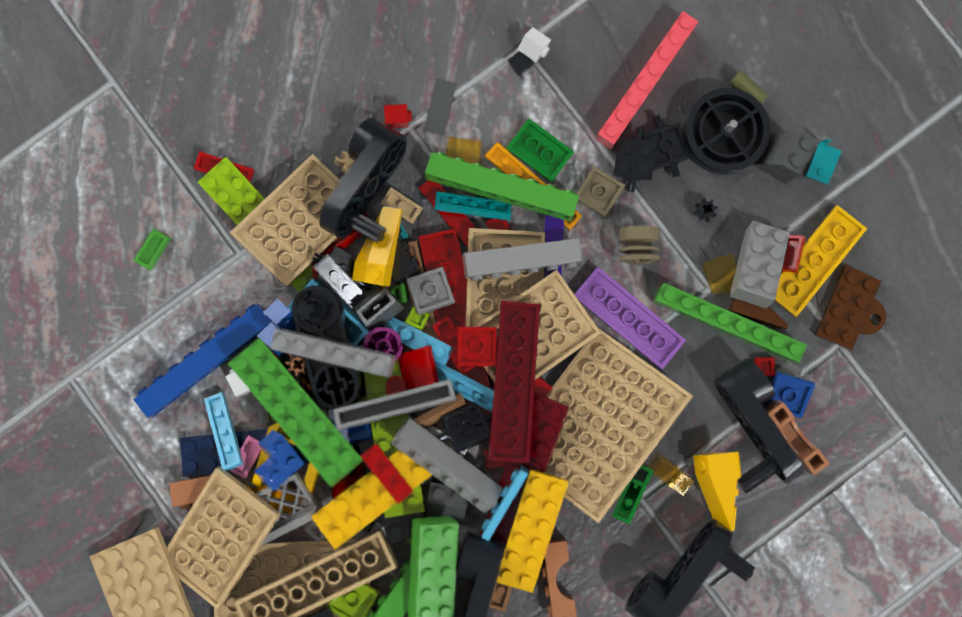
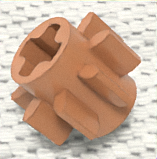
[285,354,306,376]

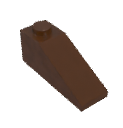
[728,298,788,330]

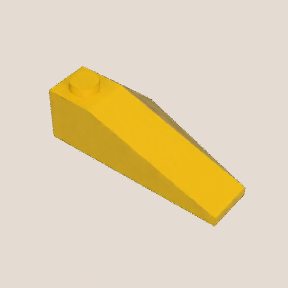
[352,206,402,286]
[693,452,741,531]

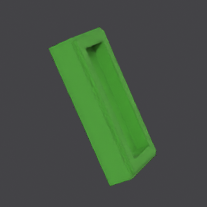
[133,228,171,271]

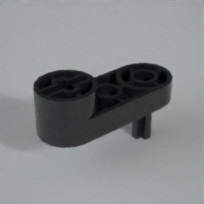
[319,118,407,244]
[292,285,366,410]
[714,358,805,494]
[625,519,755,617]
[456,532,506,617]

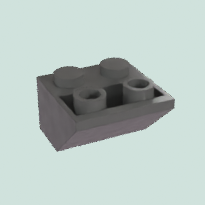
[354,284,404,330]

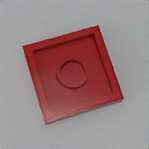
[457,326,497,367]
[398,346,439,391]

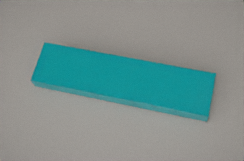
[434,191,511,221]

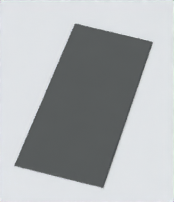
[424,79,457,135]

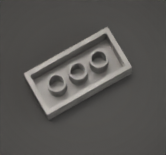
[729,221,790,309]

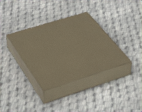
[576,166,626,218]

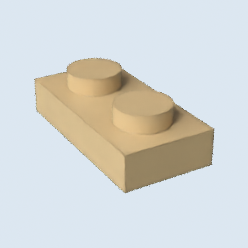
[381,187,423,225]

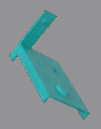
[805,139,842,185]

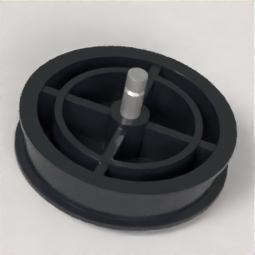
[682,88,770,175]

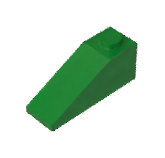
[612,465,654,525]

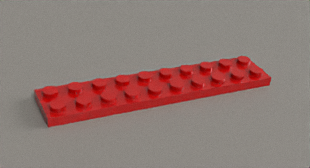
[418,228,492,416]

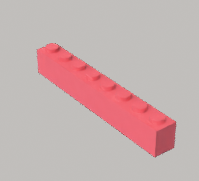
[595,11,699,150]

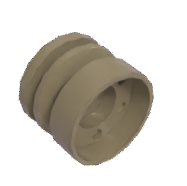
[619,226,660,265]

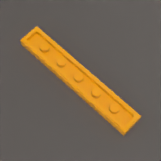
[485,142,582,231]

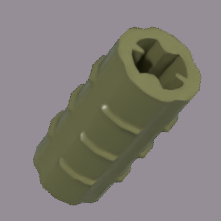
[729,70,769,103]

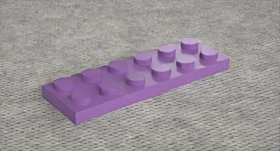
[574,267,686,370]

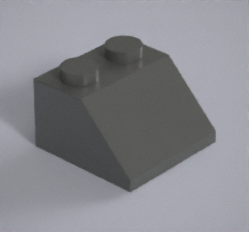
[425,480,468,526]

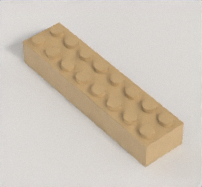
[234,528,398,617]

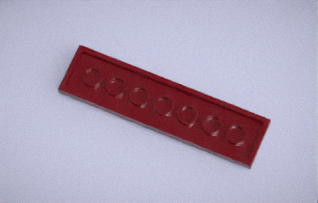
[488,300,540,463]
[480,392,570,545]

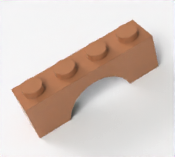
[764,399,830,476]
[542,538,577,617]

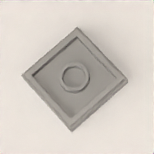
[406,266,455,316]

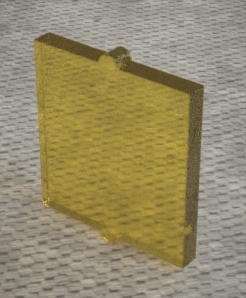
[445,137,482,164]
[702,254,737,295]

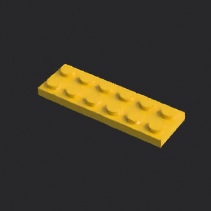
[775,205,867,317]
[311,450,432,549]
[496,469,569,593]

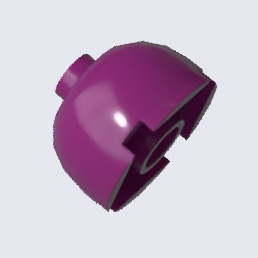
[363,326,403,362]

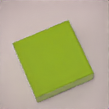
[405,305,430,331]

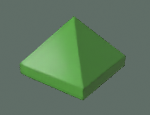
[391,283,409,304]

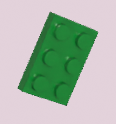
[506,118,574,183]

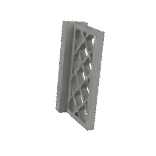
[255,472,324,546]

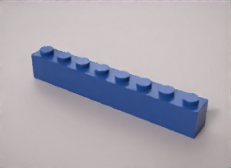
[133,304,271,418]

